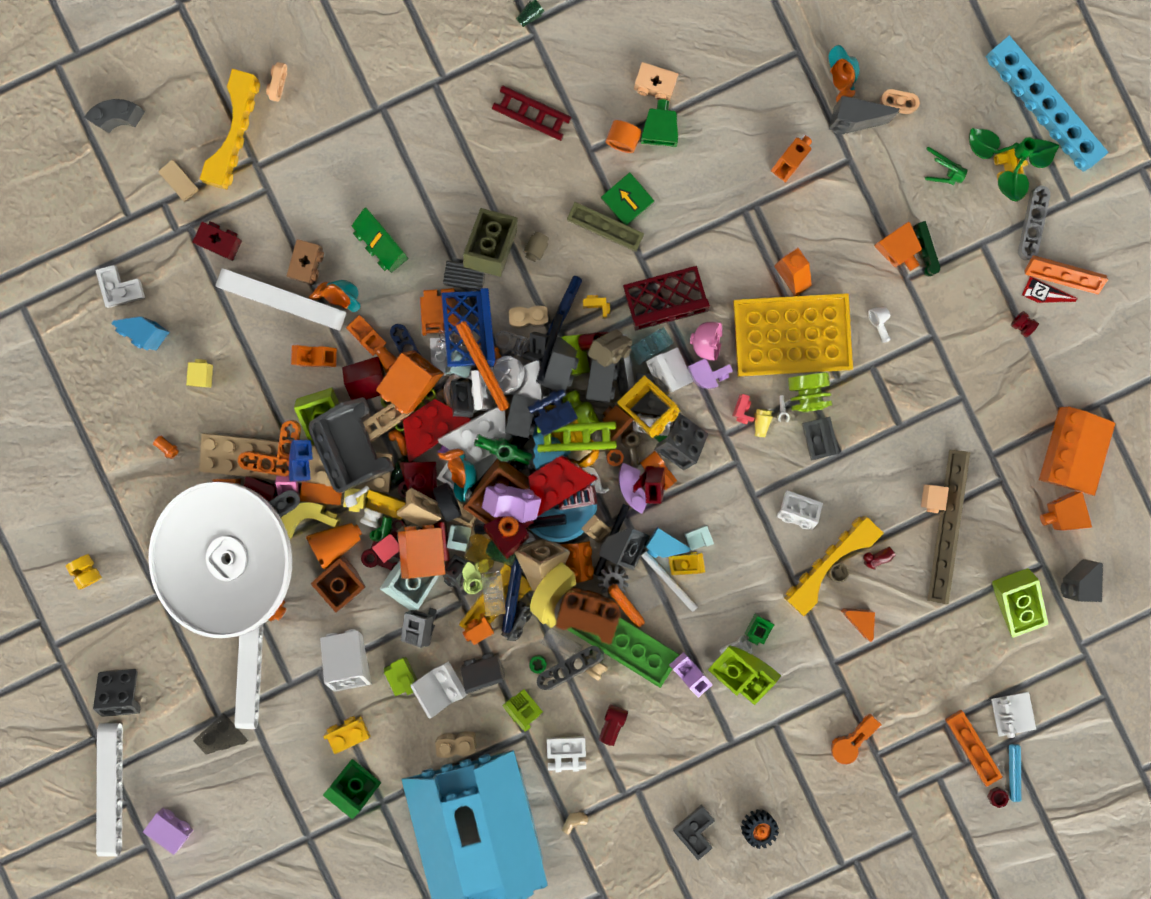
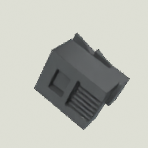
[400,608,437,648]

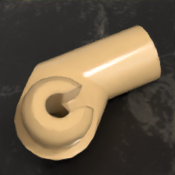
[567,450,592,461]
[561,812,589,834]

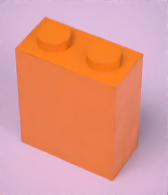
[398,525,445,579]

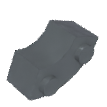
[84,99,145,133]

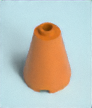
[306,523,362,570]

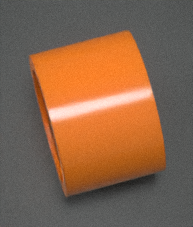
[605,120,642,153]

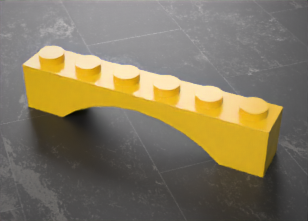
[200,68,260,190]
[784,516,884,616]

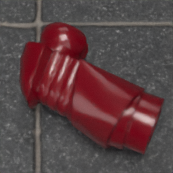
[863,546,896,570]

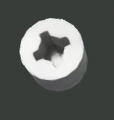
[360,507,383,528]

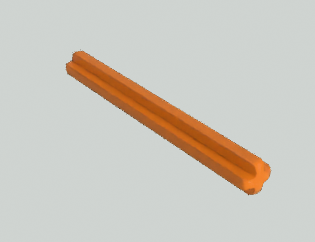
[456,321,510,411]

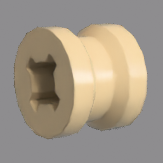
[586,657,608,681]

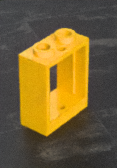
[617,375,680,438]

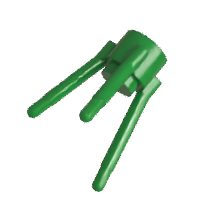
[925,147,968,185]

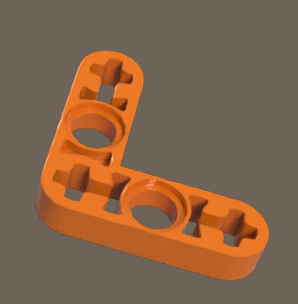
[238,420,301,476]

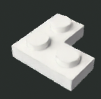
[96,265,145,308]

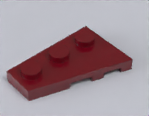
[399,462,437,500]

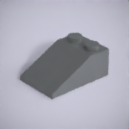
[829,96,899,134]

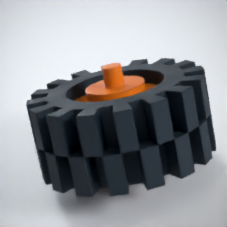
[741,809,779,849]

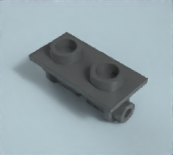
[501,601,532,641]

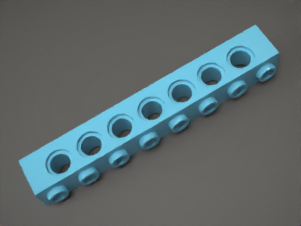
[985,35,1109,172]

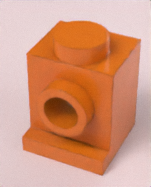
[462,613,494,645]

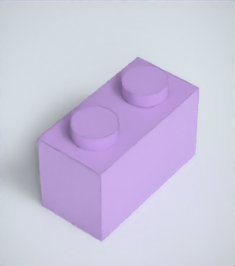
[143,808,193,855]

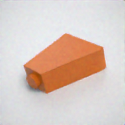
[774,248,812,296]

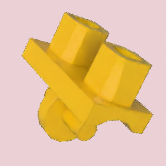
[993,148,1028,180]

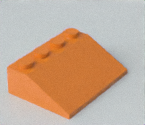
[1039,406,1115,496]

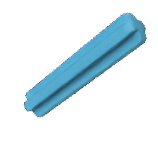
[1009,744,1022,802]

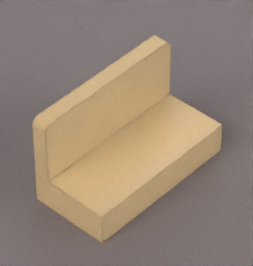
[397,488,442,528]

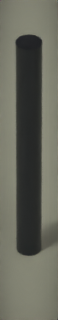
[536,314,563,384]
[594,504,630,576]

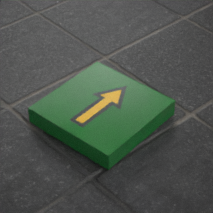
[601,172,655,225]

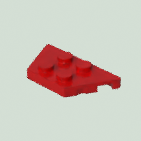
[403,399,471,462]
[528,455,598,517]

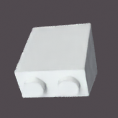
[320,629,372,692]

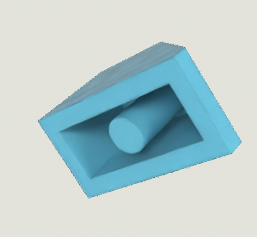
[645,527,691,558]

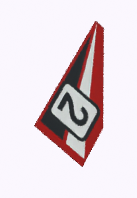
[1022,276,1077,303]

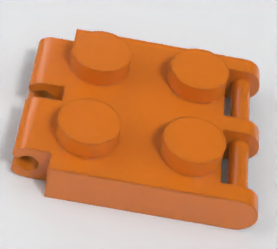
[420,288,460,336]

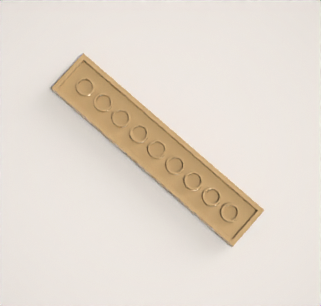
[199,433,393,493]

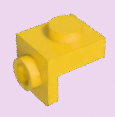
[583,295,610,319]

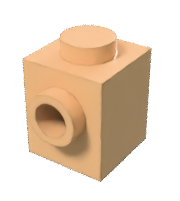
[921,484,949,513]

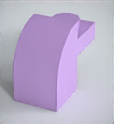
[687,358,733,389]
[670,652,712,698]

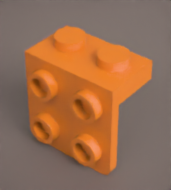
[558,541,594,582]

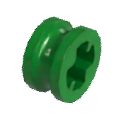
[529,655,547,674]

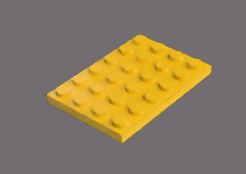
[733,293,853,377]

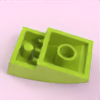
[708,645,781,705]

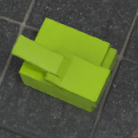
[383,657,417,697]
[502,689,543,732]

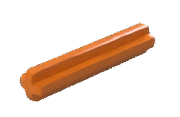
[608,584,645,628]

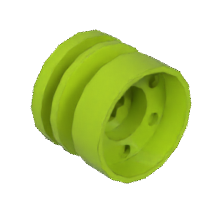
[788,373,833,412]

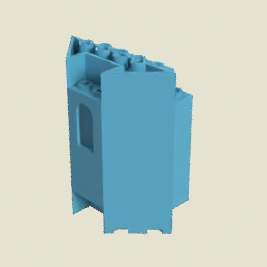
[401,750,548,899]

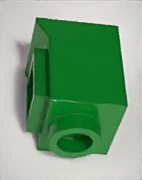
[744,613,775,645]

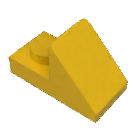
[668,552,705,575]

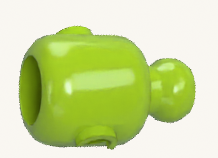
[562,390,599,435]

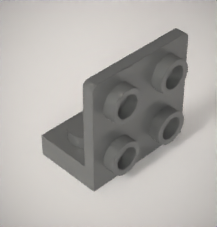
[654,413,708,470]
[93,669,141,717]

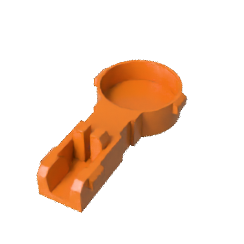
[831,713,882,764]

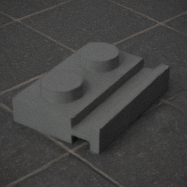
[802,417,839,460]

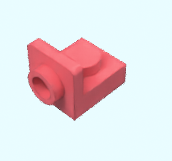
[733,394,754,424]

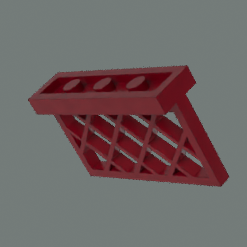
[623,265,710,331]

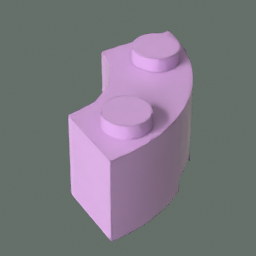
[619,463,647,514]
[482,484,541,523]

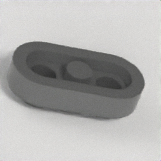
[269,490,300,518]

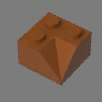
[311,556,366,613]

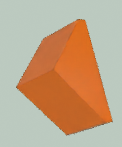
[841,608,875,642]

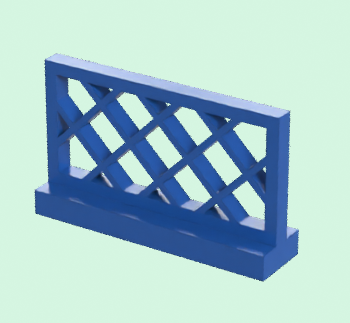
[441,288,495,367]

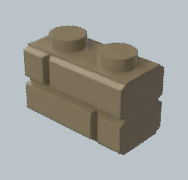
[588,329,633,367]

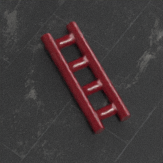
[492,85,572,141]

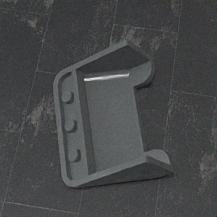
[309,398,394,493]

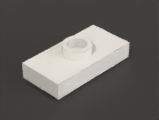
[430,337,451,376]

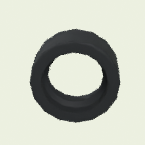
[433,483,462,522]

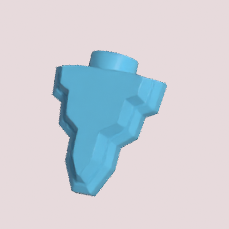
[533,425,571,470]

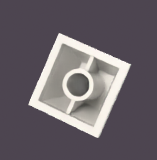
[511,361,551,400]

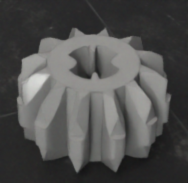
[597,565,629,598]

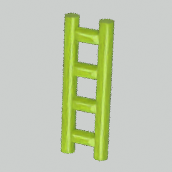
[537,422,617,452]

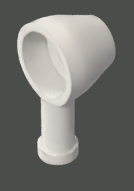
[868,307,891,343]

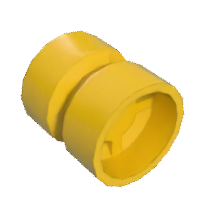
[65,554,102,590]

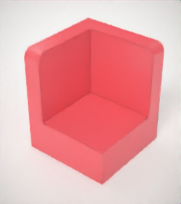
[372,534,399,563]

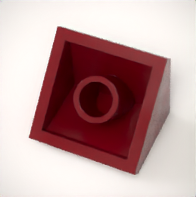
[342,356,385,400]

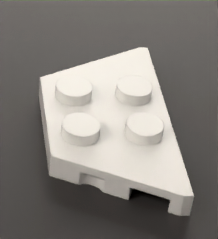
[438,406,506,464]

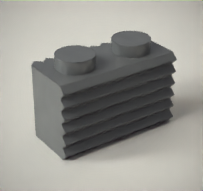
[443,258,485,291]

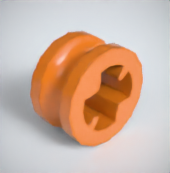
[606,449,624,466]

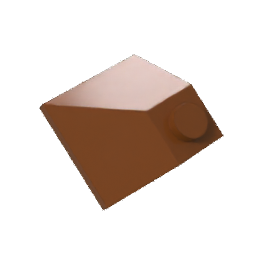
[602,405,633,441]

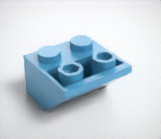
[111,317,170,351]

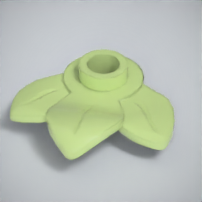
[462,559,495,594]

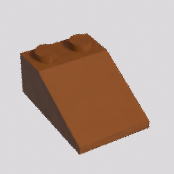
[463,459,530,524]

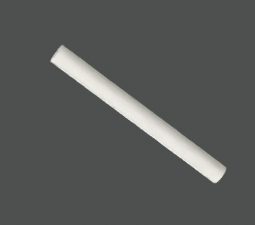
[641,551,698,612]

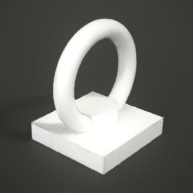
[443,370,497,414]

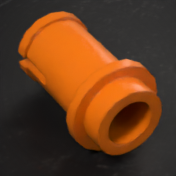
[153,435,179,459]

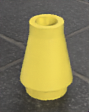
[754,409,773,437]

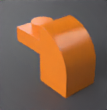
[291,345,337,368]

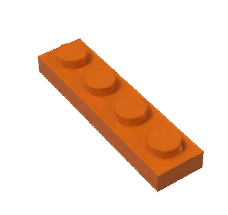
[1024,255,1108,295]
[945,710,1003,787]

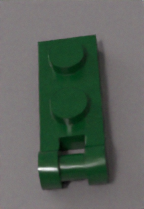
[913,221,941,277]

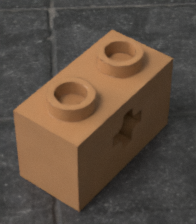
[287,239,324,285]

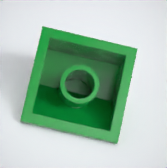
[323,759,381,819]

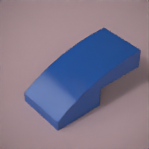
[289,440,313,481]

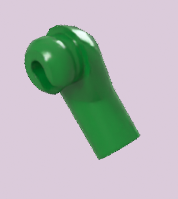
[370,516,393,542]

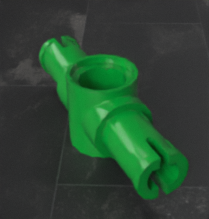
[474,434,532,465]

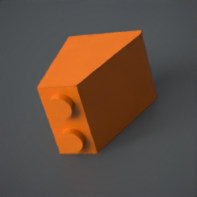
[376,350,444,414]

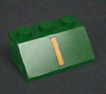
[352,207,409,273]

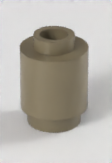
[523,232,549,262]

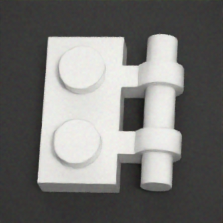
[547,736,586,772]

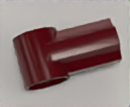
[598,704,628,746]

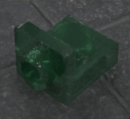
[486,540,516,566]

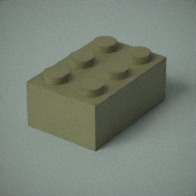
[463,208,518,277]

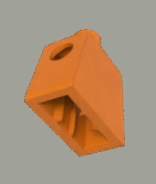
[771,135,812,183]
[874,222,922,271]
[1040,491,1092,531]

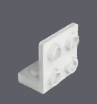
[646,348,693,395]
[410,661,468,718]

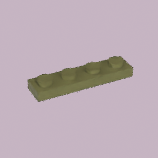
[567,202,644,252]

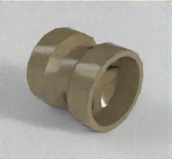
[826,562,849,582]

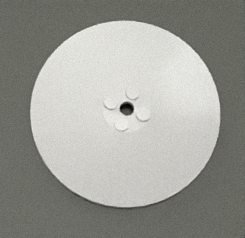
[149,482,292,638]

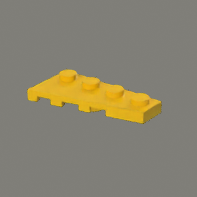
[459,563,532,629]

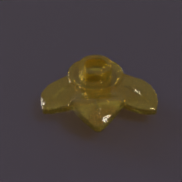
[465,534,500,573]

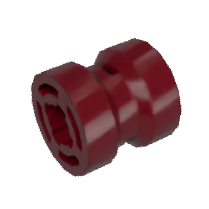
[1011,311,1039,338]

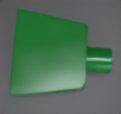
[641,99,678,147]

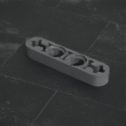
[537,646,604,690]

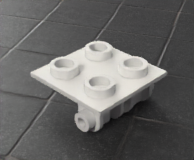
[991,692,1036,738]

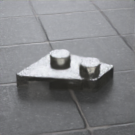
[193,713,248,755]

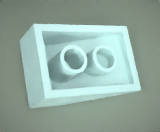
[380,561,448,610]

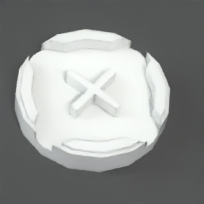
[491,356,524,395]

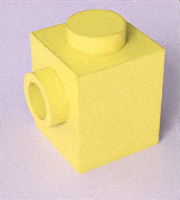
[186,359,213,388]
[343,488,368,512]

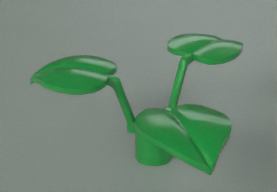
[969,128,1059,202]

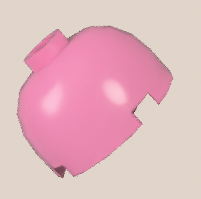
[690,322,723,361]

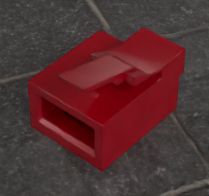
[633,466,665,504]

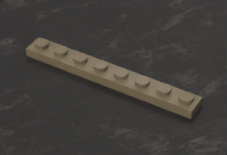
[927,450,971,604]

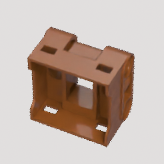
[555,587,620,645]

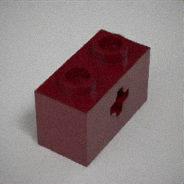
[192,221,242,261]

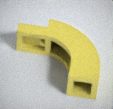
[281,502,341,540]
[530,562,576,628]

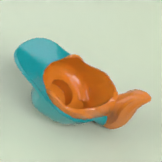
[829,45,860,102]
[309,280,361,312]
[438,449,477,502]

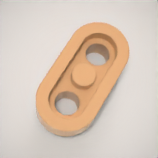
[266,62,287,102]
[880,89,920,114]

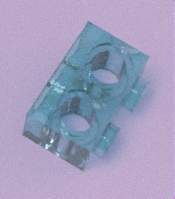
[630,327,673,365]

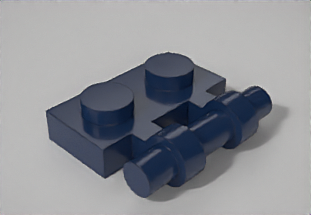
[528,389,578,437]

